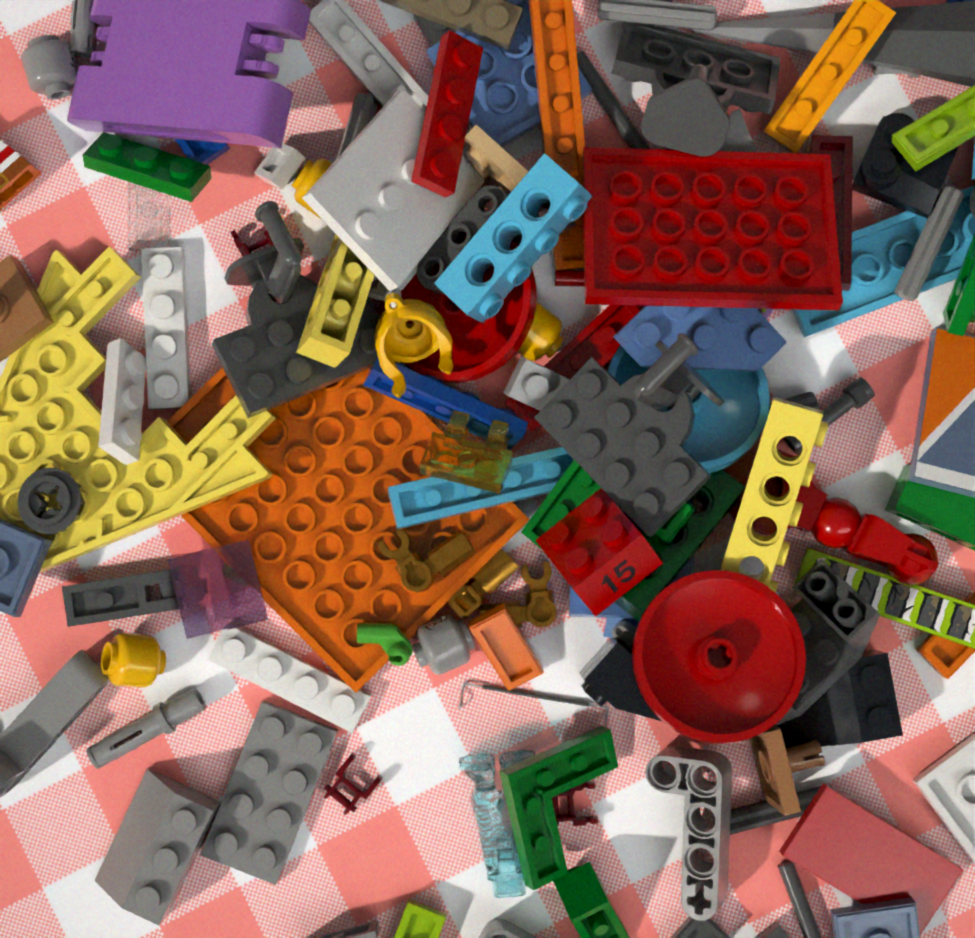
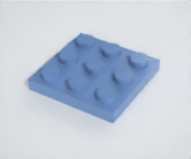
[426,0,592,147]

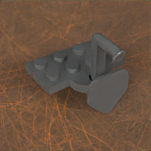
[611,22,781,156]
[212,201,379,418]
[534,333,725,537]

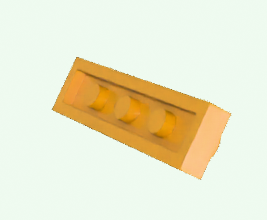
[763,0,896,153]

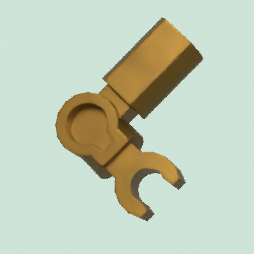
[378,529,476,592]
[447,549,519,619]
[479,561,557,628]

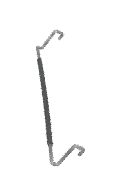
[458,682,609,728]

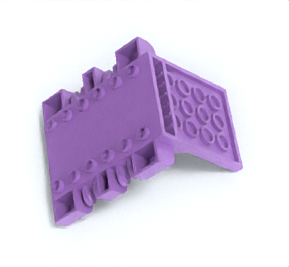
[67,0,311,148]

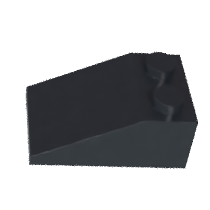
[579,638,663,722]
[776,649,903,748]

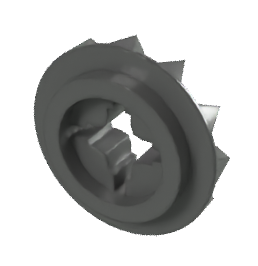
[18,468,85,535]

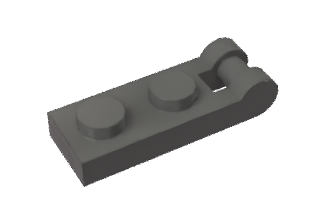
[62,568,183,627]

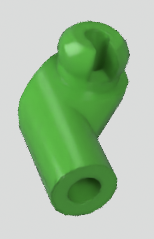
[357,623,413,666]

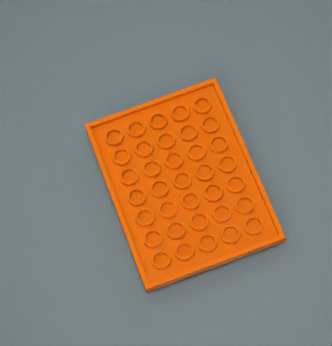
[167,367,530,693]

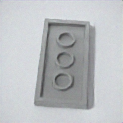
[200,700,339,885]

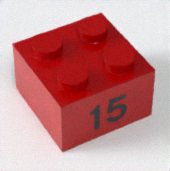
[535,488,663,617]

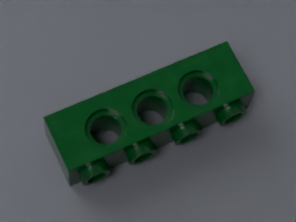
[614,469,745,622]

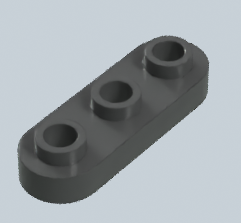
[417,186,508,294]

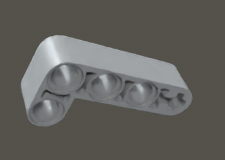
[0,649,110,798]
[645,746,732,921]

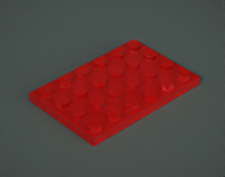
[582,147,843,311]

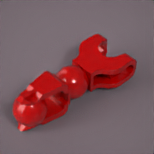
[728,449,939,585]

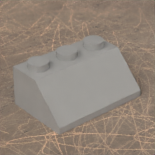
[94,768,221,926]

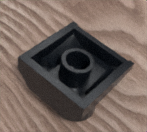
[852,113,959,219]

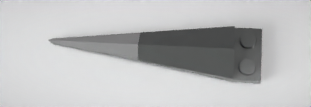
[691,1,975,87]

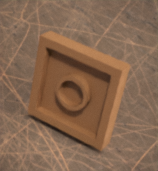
[0,255,54,362]
[749,726,825,816]

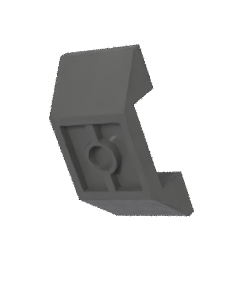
[772,559,880,727]

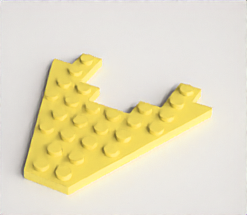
[0,246,276,573]

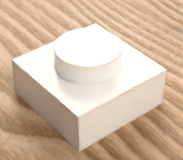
[254,143,306,190]

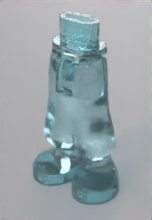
[458,750,536,898]

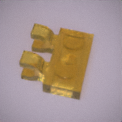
[420,410,513,494]

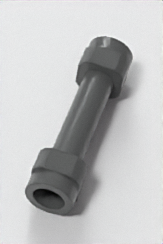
[783,377,875,455]

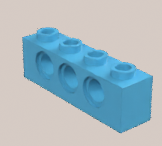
[434,153,593,323]

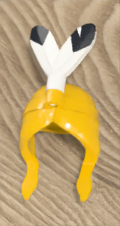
[368,264,453,398]

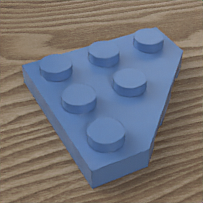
[613,306,787,372]

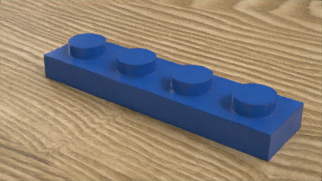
[363,357,528,450]

